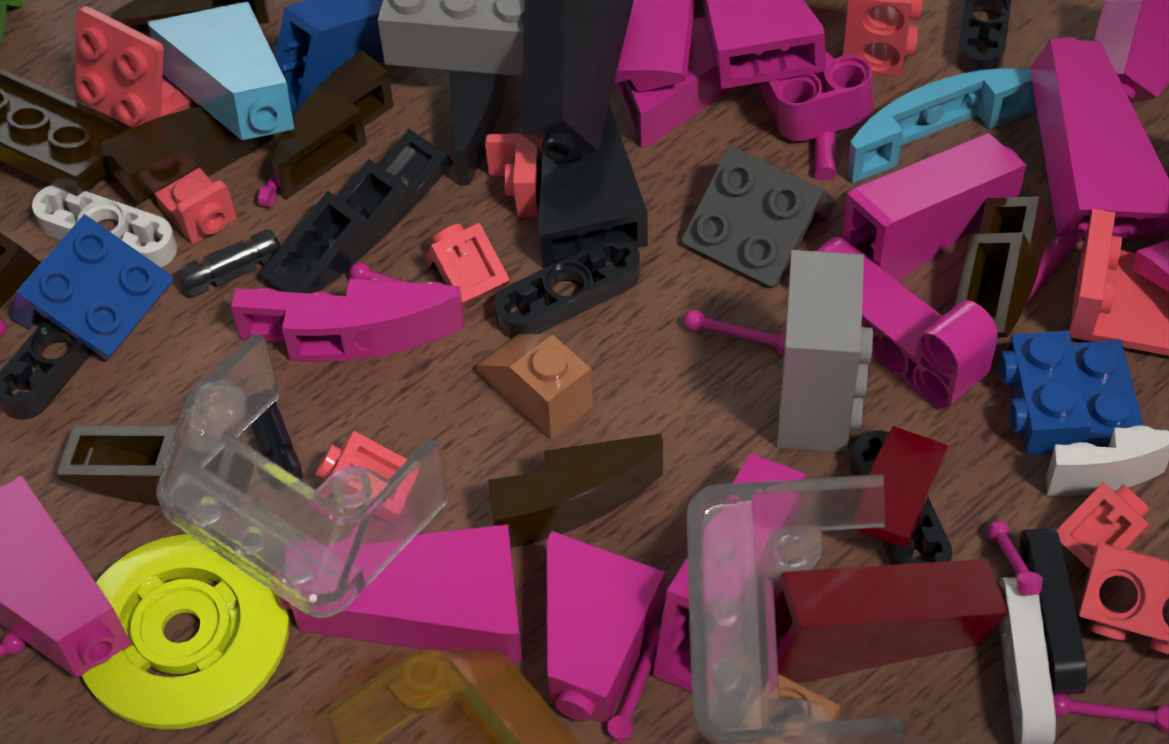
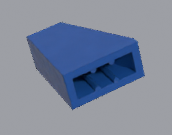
[275,0,384,115]

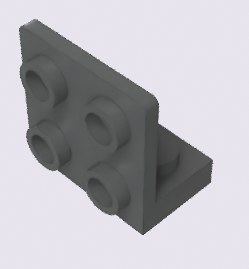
[682,145,837,288]

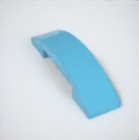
[847,68,1035,183]

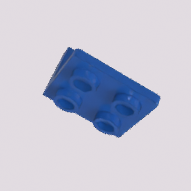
[11,214,173,359]

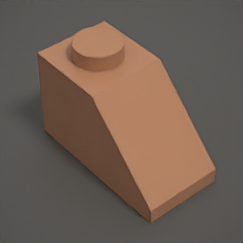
[476,334,593,440]

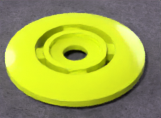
[82,534,290,730]

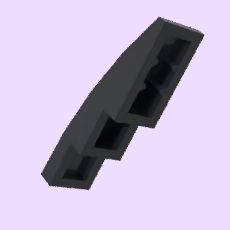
[450,71,507,186]
[259,129,453,294]

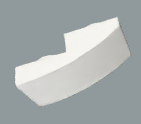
[1046,426,1169,496]

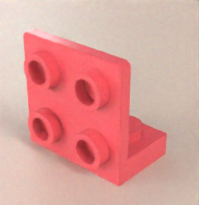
[75,6,195,128]
[1069,209,1169,356]

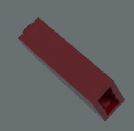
[744,559,1008,689]

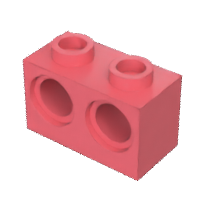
[843,0,923,77]
[1078,541,1169,654]

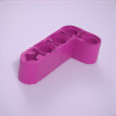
[757,55,874,141]
[815,236,998,409]

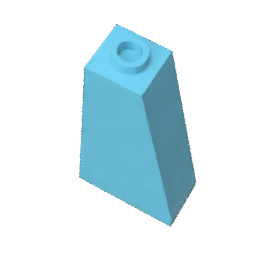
[148,2,294,140]

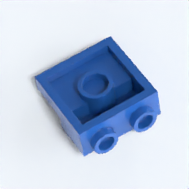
[999,330,1144,456]

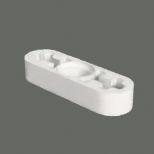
[32,185,177,267]
[999,577,1056,744]

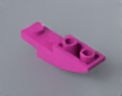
[231,278,465,362]

